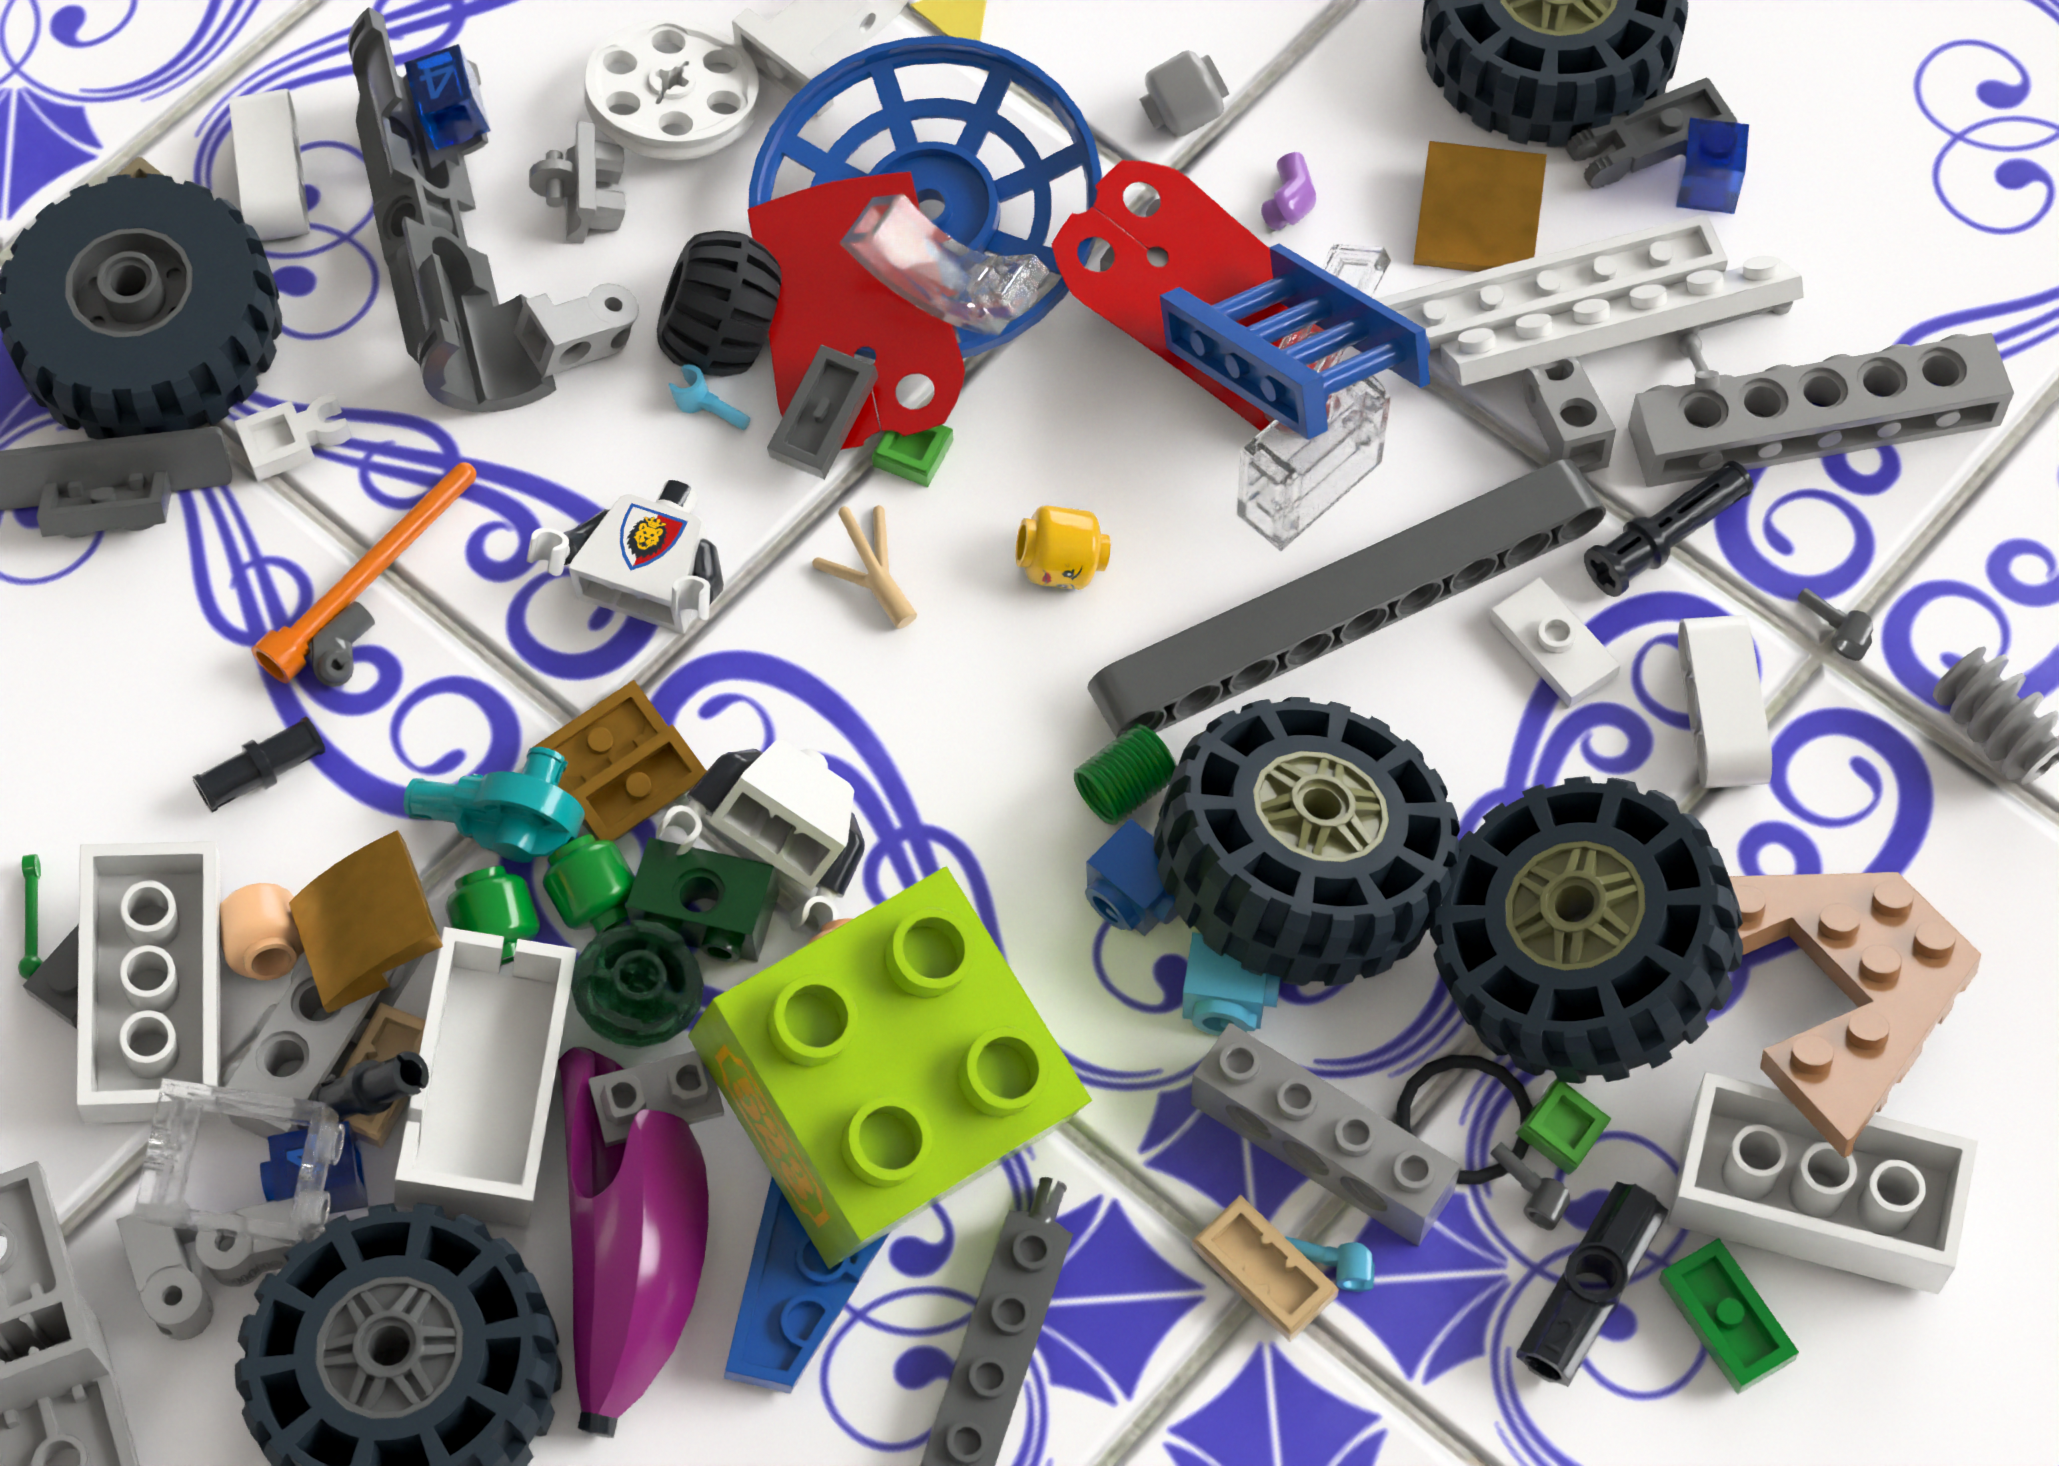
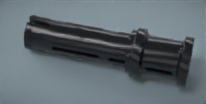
[1584,460,1754,597]

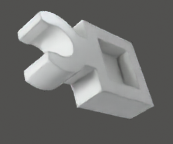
[234,394,352,481]

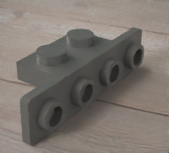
[0,427,232,538]

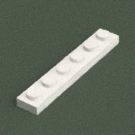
[1374,213,1728,350]
[1440,255,1804,386]

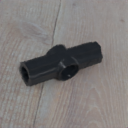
[1516,1181,1669,1387]

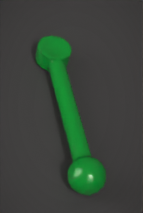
[18,854,43,980]

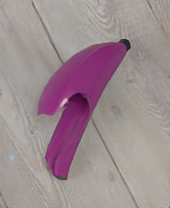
[558,1047,709,1438]

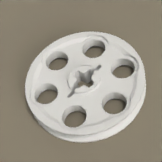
[584,19,759,160]

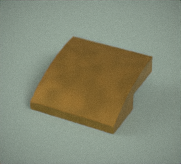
[1413,141,1547,272]
[533,680,707,842]
[289,830,443,1013]

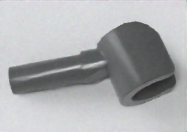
[1797,588,1874,661]
[1490,1142,1570,1231]

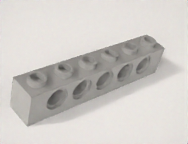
[1628,332,2014,488]

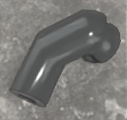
[312,601,375,687]

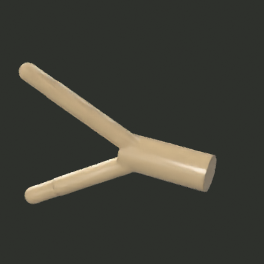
[812,505,918,629]

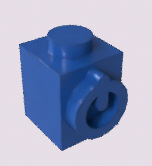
[1085,818,1179,936]

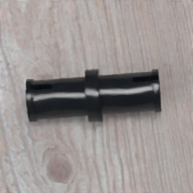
[192,716,326,813]
[312,1051,429,1124]

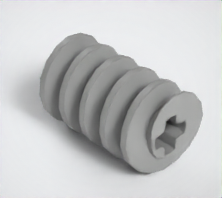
[1933,646,2059,785]

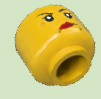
[1015,505,1111,590]

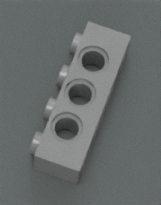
[218,951,425,1156]
[1191,1022,1461,1247]

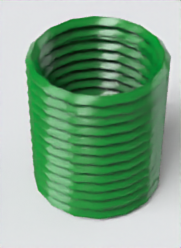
[1074,723,1177,825]

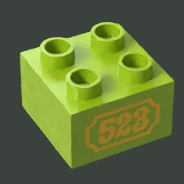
[688,866,1093,1269]

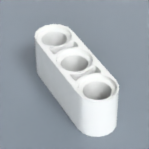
[229,88,310,242]
[1678,615,1772,788]

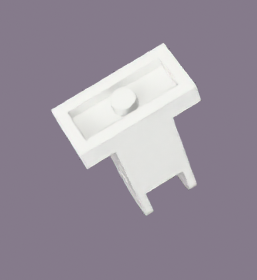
[731,0,908,118]

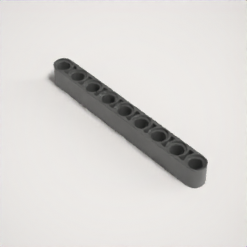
[1087,459,1606,738]

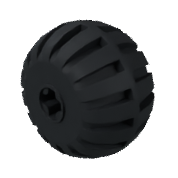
[657,230,782,377]

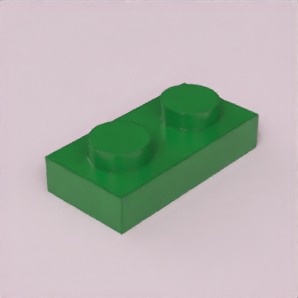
[1658,1238,1799,1395]

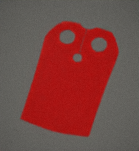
[1051,160,1330,432]
[747,171,965,450]

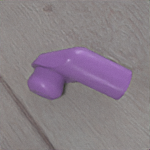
[1261,152,1316,230]

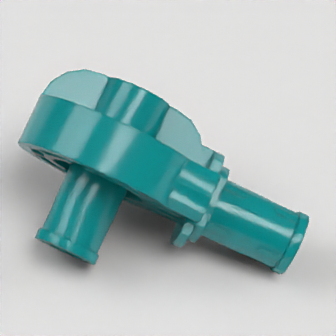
[403,747,585,863]

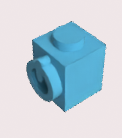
[1182,932,1281,1036]

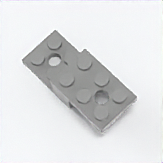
[0,1161,140,1466]

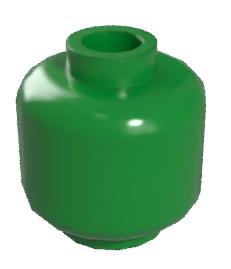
[542,834,635,935]
[445,866,540,966]

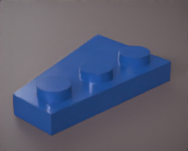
[723,1176,891,1394]

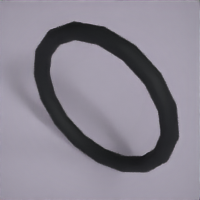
[1397,1054,1533,1185]

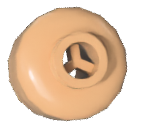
[220,883,304,981]

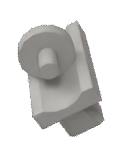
[529,121,626,244]
[588,1050,725,1147]

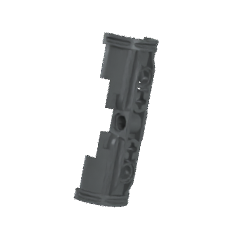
[348,7,557,412]

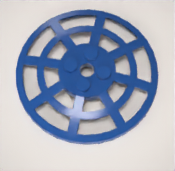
[748,36,1103,360]

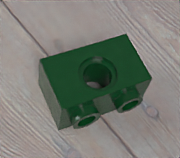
[626,837,779,962]

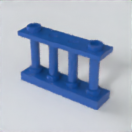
[1159,243,1430,440]

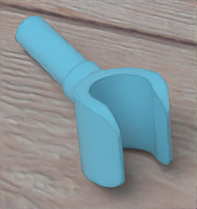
[668,364,751,430]
[1285,1236,1375,1292]

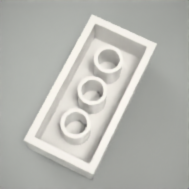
[77,841,221,1124]
[1667,1071,1978,1295]

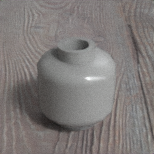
[1139,50,1230,137]

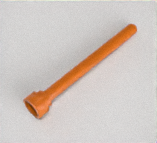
[251,462,476,684]

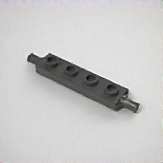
[919,1177,1073,1466]

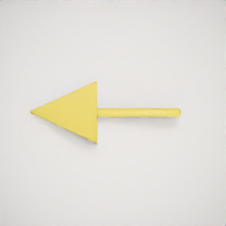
[910,0,987,41]

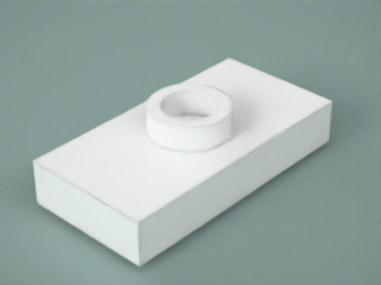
[1490,576,1621,708]

